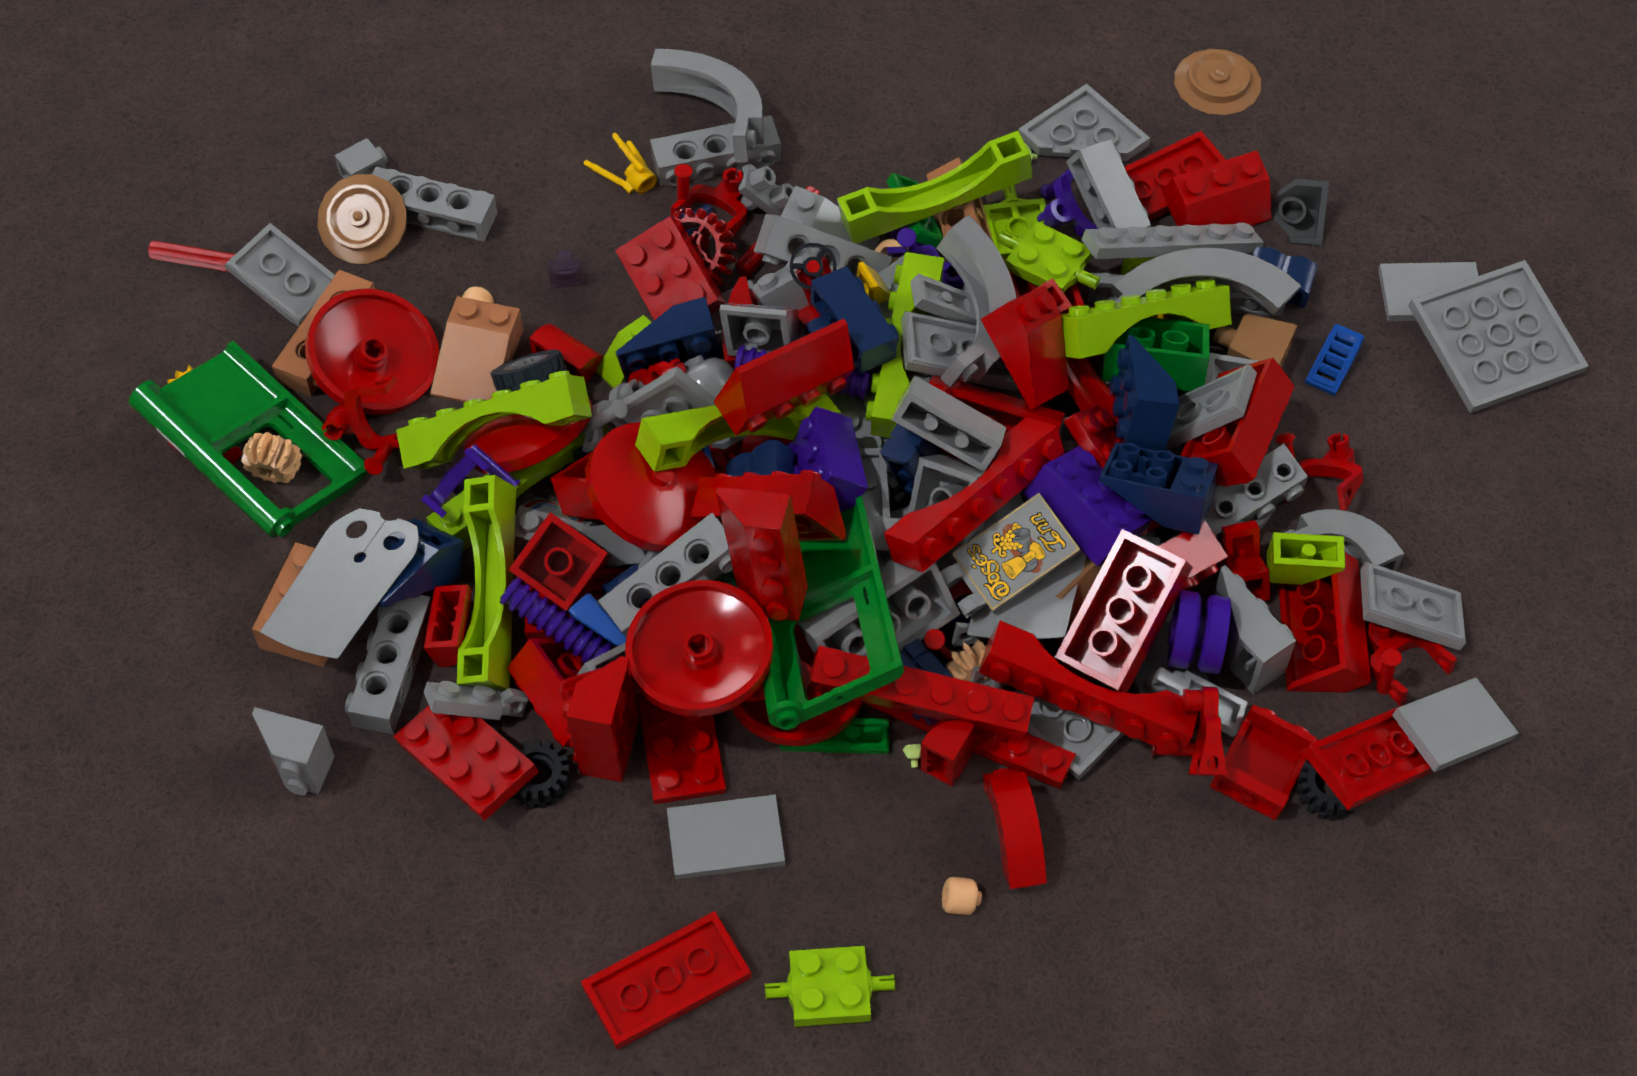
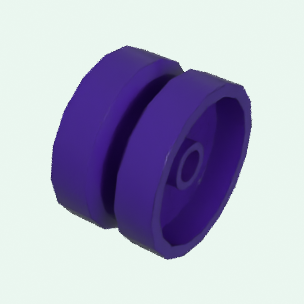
[1167,590,1231,674]

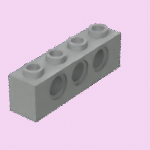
[650,115,781,186]
[372,167,497,242]
[753,214,892,277]
[598,513,733,636]
[345,595,432,734]

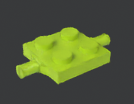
[983,185,1046,260]
[997,221,1101,293]
[765,946,895,1027]

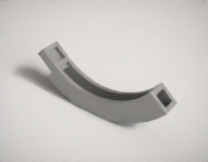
[651,49,765,162]
[936,215,1016,387]
[1109,248,1301,316]

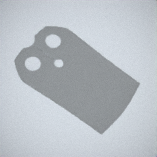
[260,508,419,659]
[967,551,1087,639]

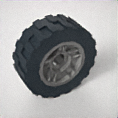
[490,349,567,392]

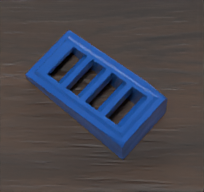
[1305,324,1364,396]
[567,593,626,647]

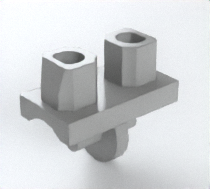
[738,163,794,216]

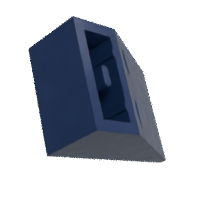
[616,297,723,383]
[1110,335,1179,451]
[1099,442,1218,535]
[354,518,464,607]

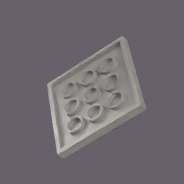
[1408,260,1589,413]

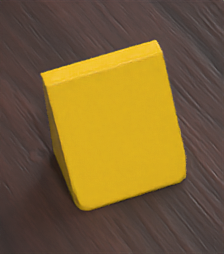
[857,261,891,304]

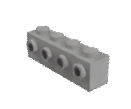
[1169,444,1308,541]

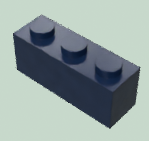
[810,266,899,373]

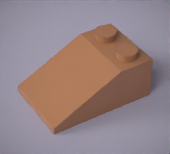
[430,296,523,402]

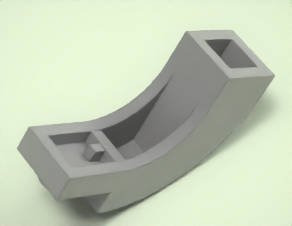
[1285,509,1404,571]

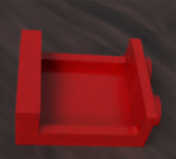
[1209,705,1318,820]

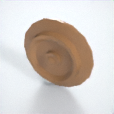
[1174,49,1261,115]
[317,174,407,264]

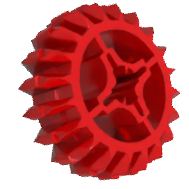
[673,208,737,285]

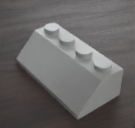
[797,559,960,657]

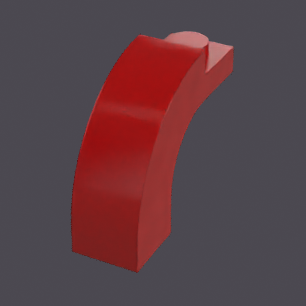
[982,768,1047,889]

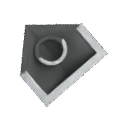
[1271,178,1329,245]

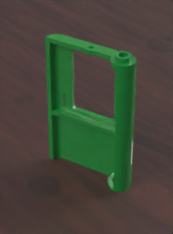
[129,341,368,538]
[762,495,904,730]

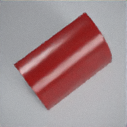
[529,324,604,384]
[424,584,473,668]
[921,720,975,787]

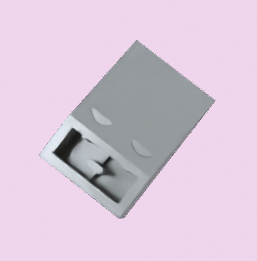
[1214,565,1296,695]

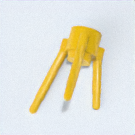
[583,133,657,195]

